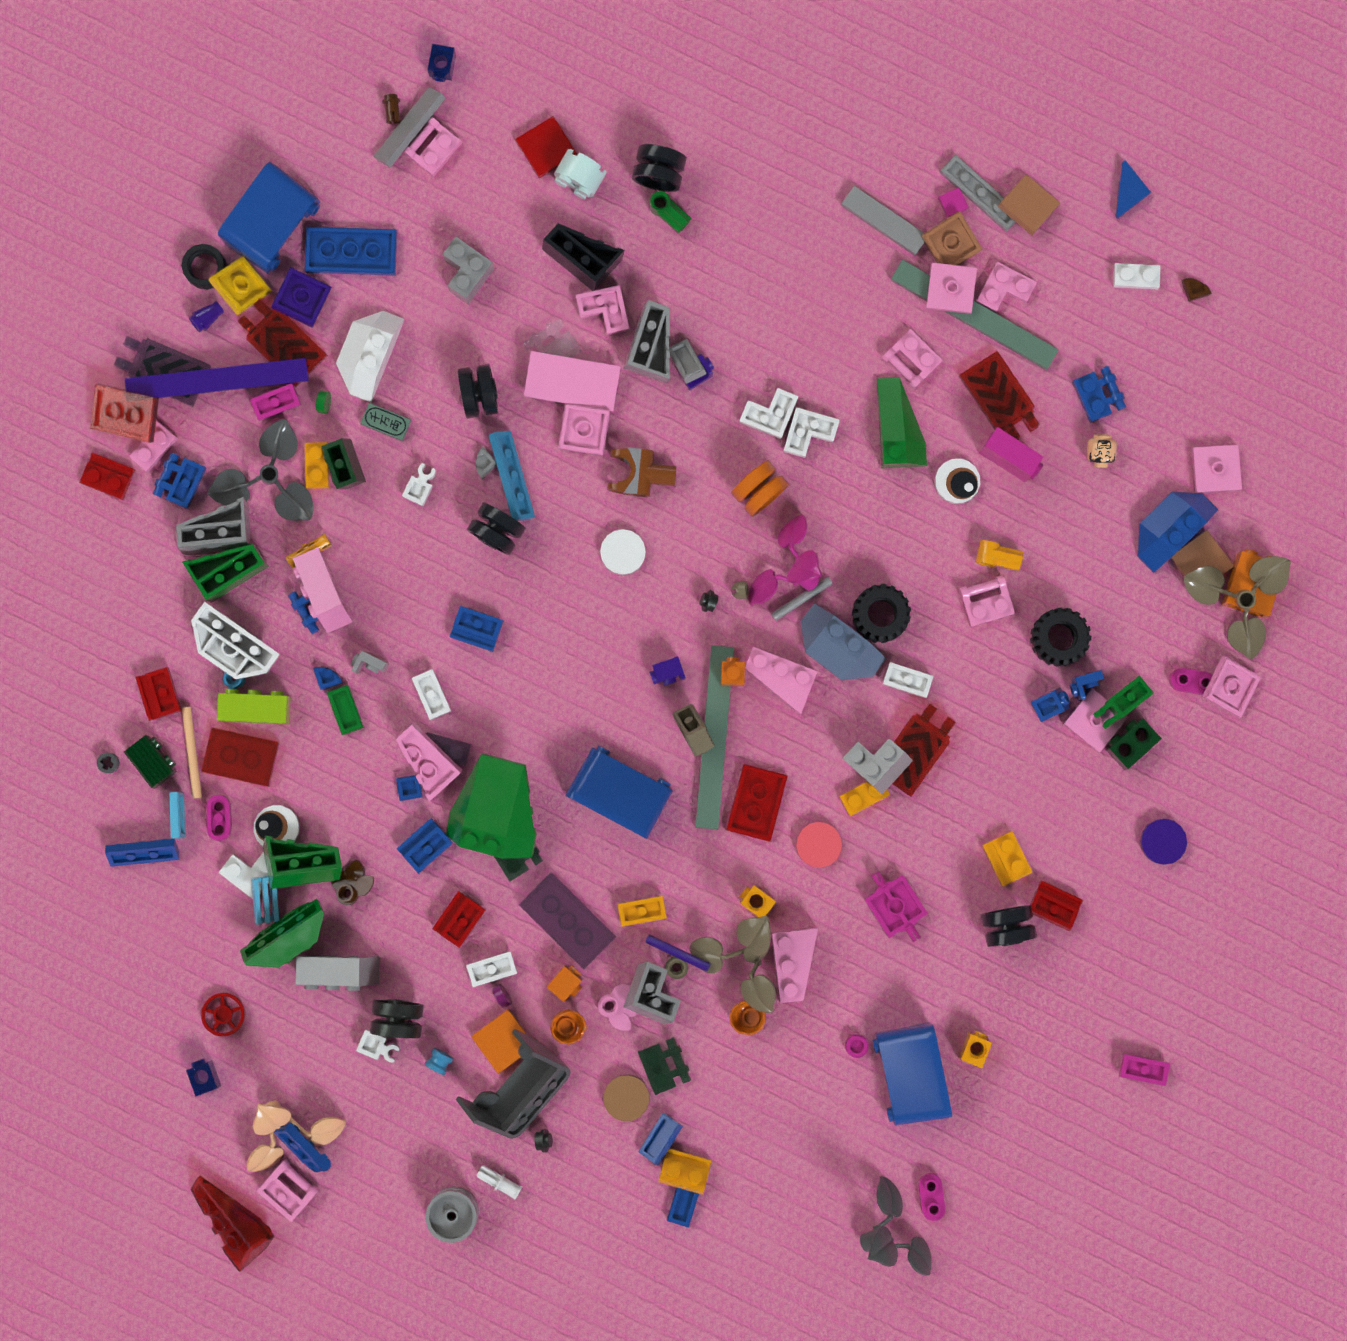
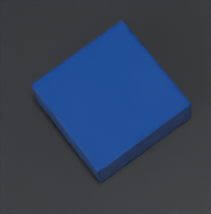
[396,775,423,801]

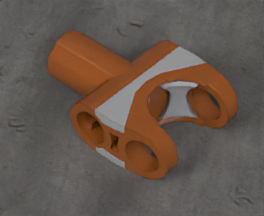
[607,448,677,497]

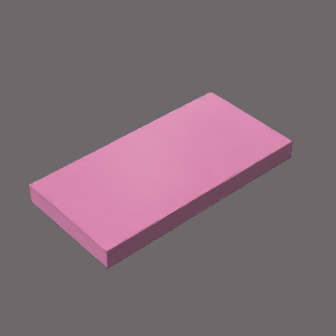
[524,351,621,411]

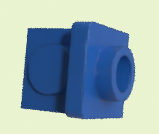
[1070,670,1104,700]
[1031,687,1070,722]

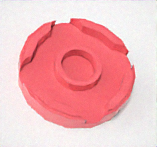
[796,822,842,868]

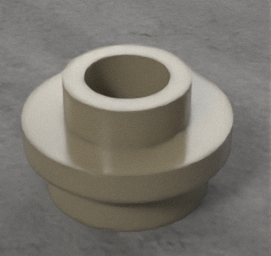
[665,956,688,979]

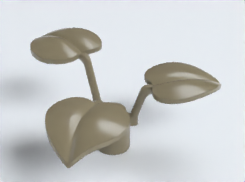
[1184,556,1291,659]
[690,916,776,1013]

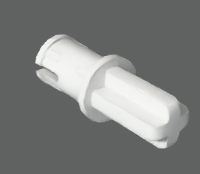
[477,1165,522,1200]

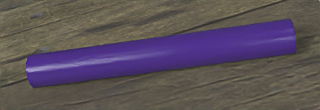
[646,935,711,972]

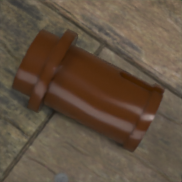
[382,94,401,124]

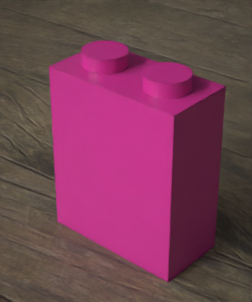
[980,427,1044,482]

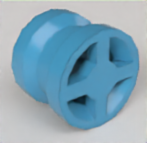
[425,1048,454,1075]

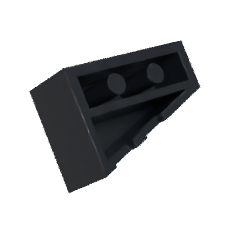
[542,223,625,291]

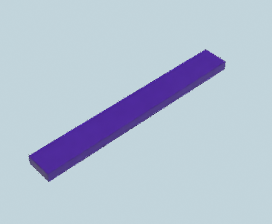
[125,358,309,402]

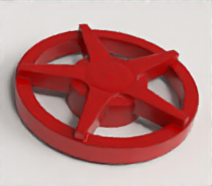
[201,993,245,1036]

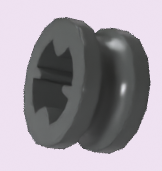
[97,753,120,773]

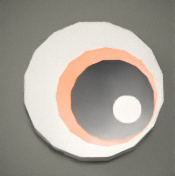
[935,459,980,504]
[254,805,300,846]

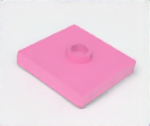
[926,263,977,314]
[558,403,610,456]
[1192,445,1242,493]
[1202,656,1261,718]
[1063,688,1128,753]

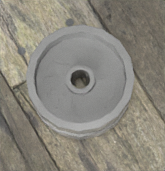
[425,1186,479,1243]

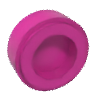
[845,1034,868,1058]

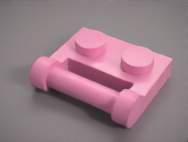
[403,116,462,177]
[882,329,943,389]
[959,575,1015,627]
[257,1159,320,1222]

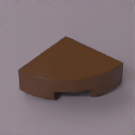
[1182,278,1212,302]

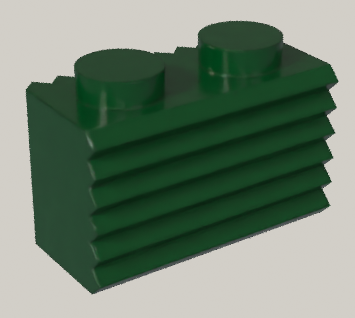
[124,735,177,789]

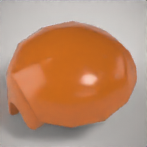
[730,1000,766,1035]
[550,1009,587,1045]

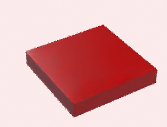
[515,116,577,178]

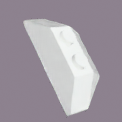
[336,311,405,403]
[191,602,280,680]

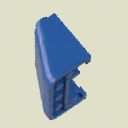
[218,162,320,274]
[565,746,673,839]
[872,1022,952,1126]

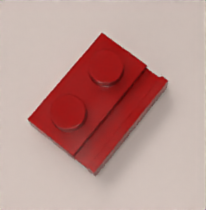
[79,453,135,500]
[135,667,182,721]
[1030,880,1083,931]
[432,891,486,948]

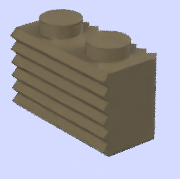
[672,704,715,756]

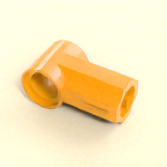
[975,540,1023,571]

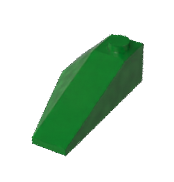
[877,377,927,468]

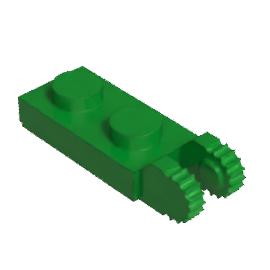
[1093,675,1154,729]

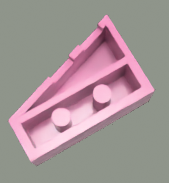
[292,548,353,633]
[745,647,818,716]
[771,927,818,1003]

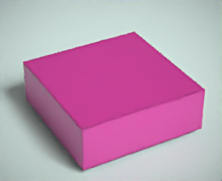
[938,188,969,218]

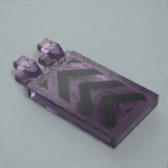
[114,336,211,407]

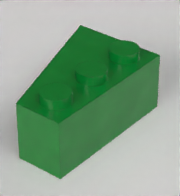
[182,544,269,603]
[263,835,342,889]

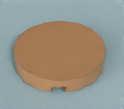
[603,1075,649,1121]

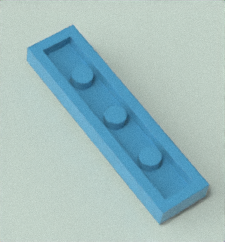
[489,431,535,521]

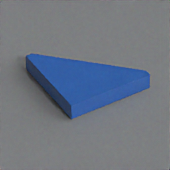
[1115,160,1151,219]

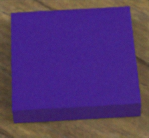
[271,267,332,328]

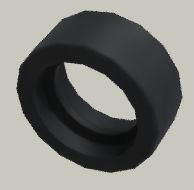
[181,244,227,290]

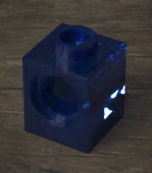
[427,44,456,82]
[186,1058,221,1097]

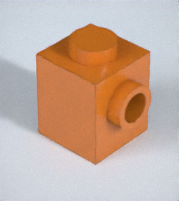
[721,657,745,687]
[547,965,582,1002]

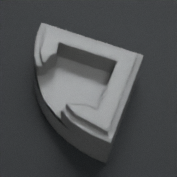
[476,447,497,479]

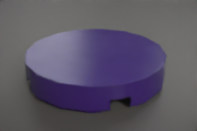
[1140,819,1187,865]

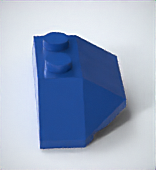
[1137,492,1218,573]

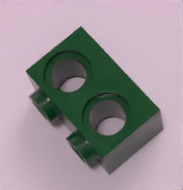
[1106,718,1162,770]

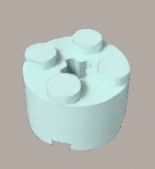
[554,149,607,200]

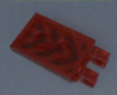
[238,299,328,387]
[959,351,1039,440]
[892,704,956,797]

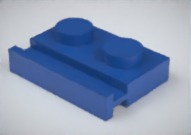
[449,606,504,652]
[396,818,453,874]

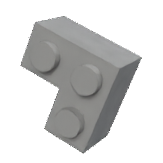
[442,236,494,304]
[843,738,913,794]
[623,962,681,1024]

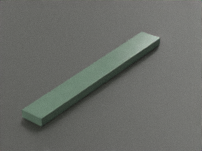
[891,259,1058,371]
[695,645,734,830]

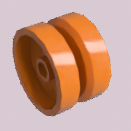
[731,460,789,517]

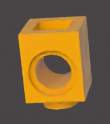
[739,885,776,917]
[958,1031,992,1069]

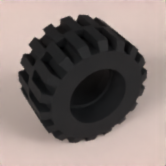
[852,584,911,643]
[1030,607,1092,667]

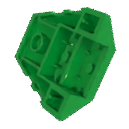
[446,753,537,859]

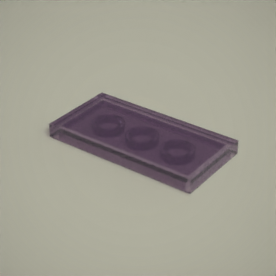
[519,872,616,969]

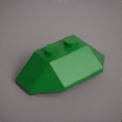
[240,899,324,968]

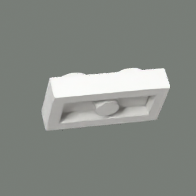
[1113,263,1160,290]
[883,662,933,698]
[412,669,451,720]
[466,951,517,987]

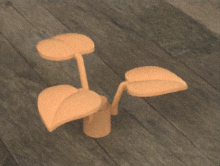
[246,1100,346,1172]

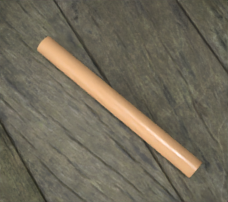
[182,707,202,799]

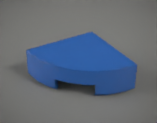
[313,667,343,690]

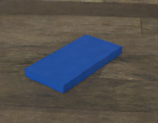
[305,227,397,276]

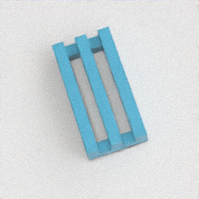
[169,792,186,839]
[251,876,279,925]

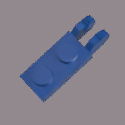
[274,1123,332,1172]

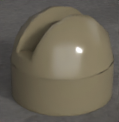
[731,581,748,599]

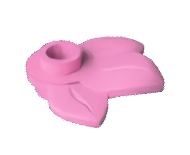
[598,984,638,1031]

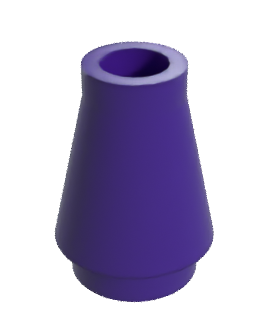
[189,301,224,332]

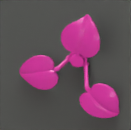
[749,514,822,606]

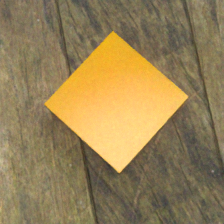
[208,256,272,316]

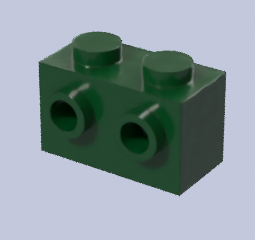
[321,438,366,490]

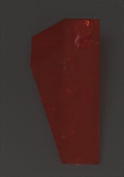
[190,1176,274,1272]

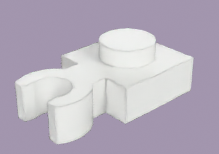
[402,463,436,507]
[356,1029,400,1063]

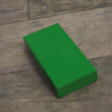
[326,685,364,735]

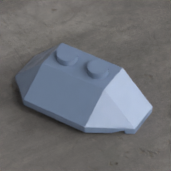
[800,603,887,681]

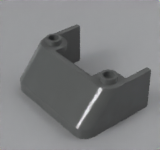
[456,1029,571,1139]

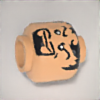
[1087,434,1117,468]

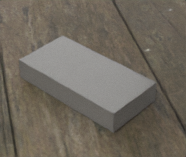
[669,339,706,384]

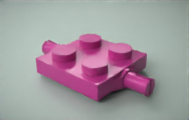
[864,871,928,942]

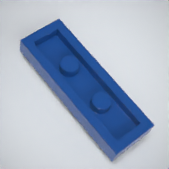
[105,839,179,867]

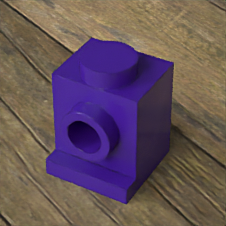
[650,656,686,686]

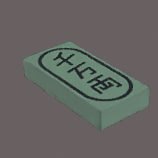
[360,403,411,441]

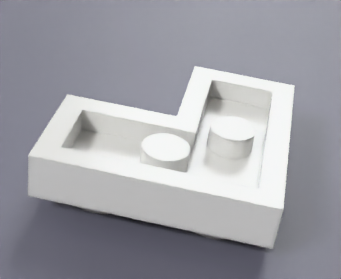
[739,388,798,439]
[783,407,840,458]
[219,852,269,899]

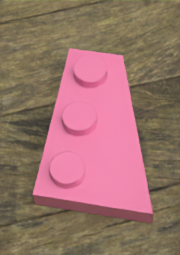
[396,722,462,801]

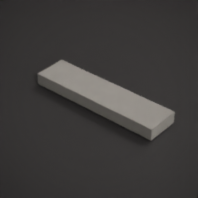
[374,87,446,167]
[940,154,1015,232]
[841,186,925,256]

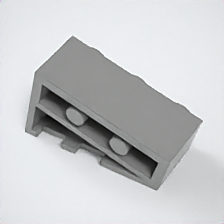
[624,300,670,383]
[176,497,251,555]
[296,956,379,991]

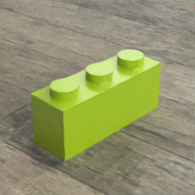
[217,689,291,724]

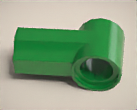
[649,191,692,234]

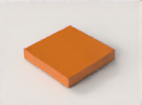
[471,1009,528,1074]

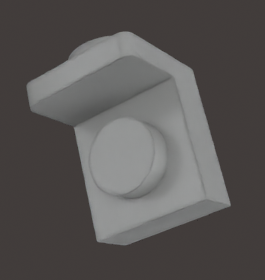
[351,651,389,674]

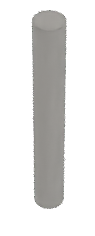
[771,577,833,621]

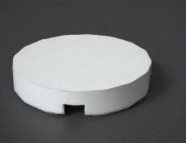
[600,529,646,575]

